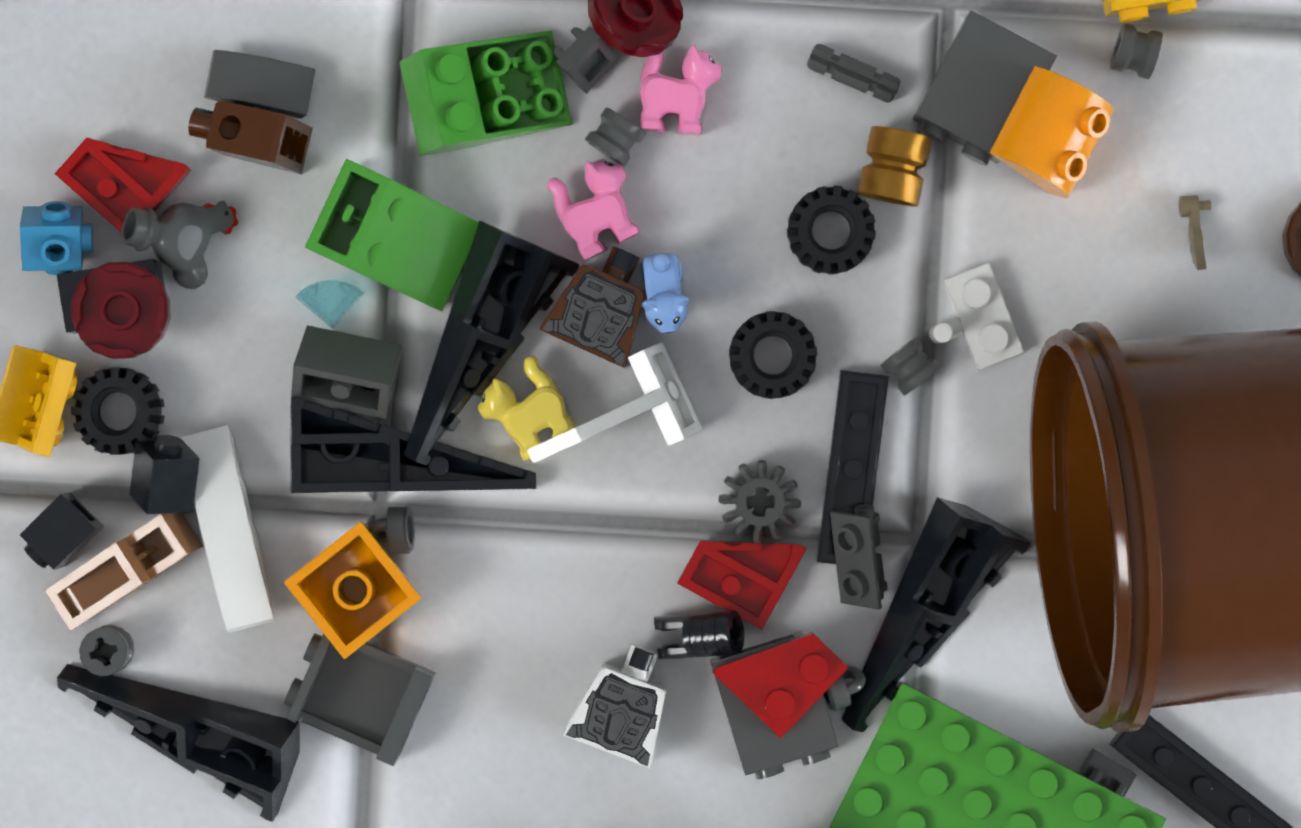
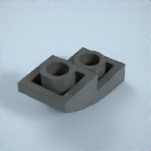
[204,50,316,119]

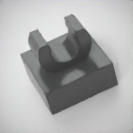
[553,27,619,94]
[1078,748,1137,796]

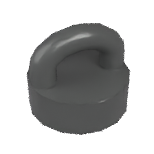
[367,505,415,555]
[823,666,866,711]

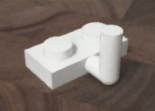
[928,263,1024,370]

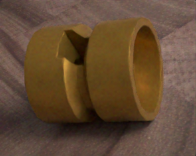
[857,126,933,207]

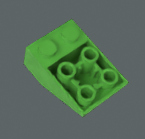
[399,30,572,156]
[305,158,479,312]

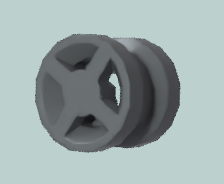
[1110,23,1163,79]
[585,107,646,166]
[880,336,942,396]
[79,625,134,676]

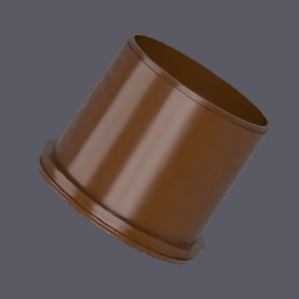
[1030,321,1301,733]

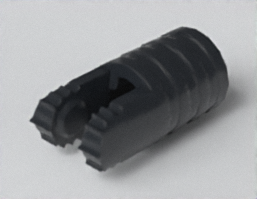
[654,611,745,660]

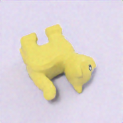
[477,356,576,461]

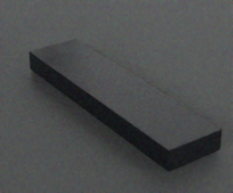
[816,370,889,564]
[1109,715,1293,828]

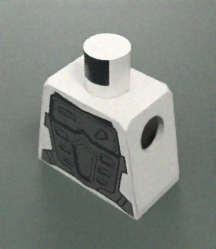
[563,644,666,768]

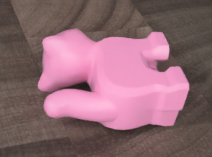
[639,45,722,136]
[547,159,640,261]

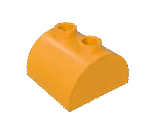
[989,66,1114,198]
[283,521,422,660]

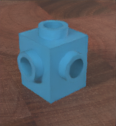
[20,201,93,275]

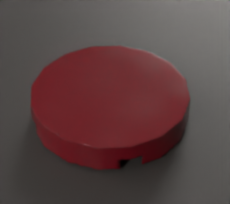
[588,0,683,58]
[71,262,171,359]

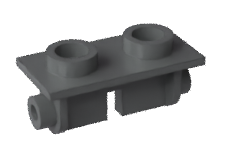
[830,504,888,610]

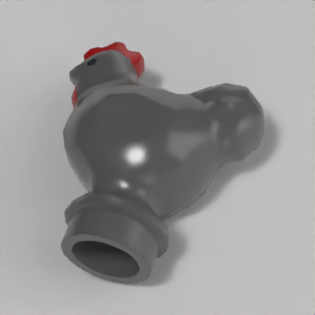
[121,201,238,289]

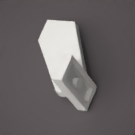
[527,342,702,463]

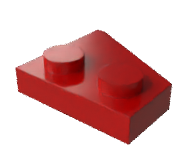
[54,137,192,234]
[677,540,807,630]
[712,632,849,739]

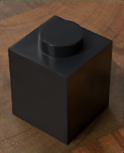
[129,435,200,514]
[20,492,104,570]

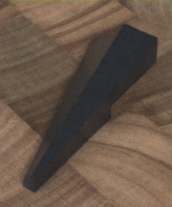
[404,221,580,465]
[290,398,536,493]
[841,497,1031,732]
[57,664,300,822]

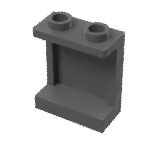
[284,633,436,766]

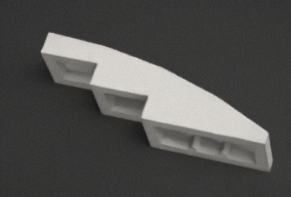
[181,425,275,633]

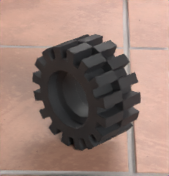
[787,185,876,275]
[729,311,818,399]
[71,367,165,455]

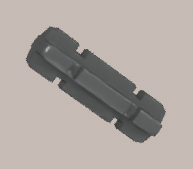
[807,44,901,103]

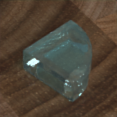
[295,280,365,329]

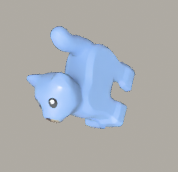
[640,253,689,333]

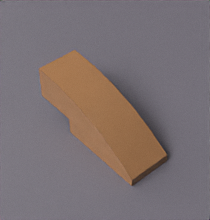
[45,512,203,631]

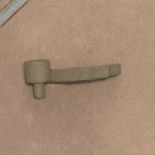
[1179,195,1211,270]

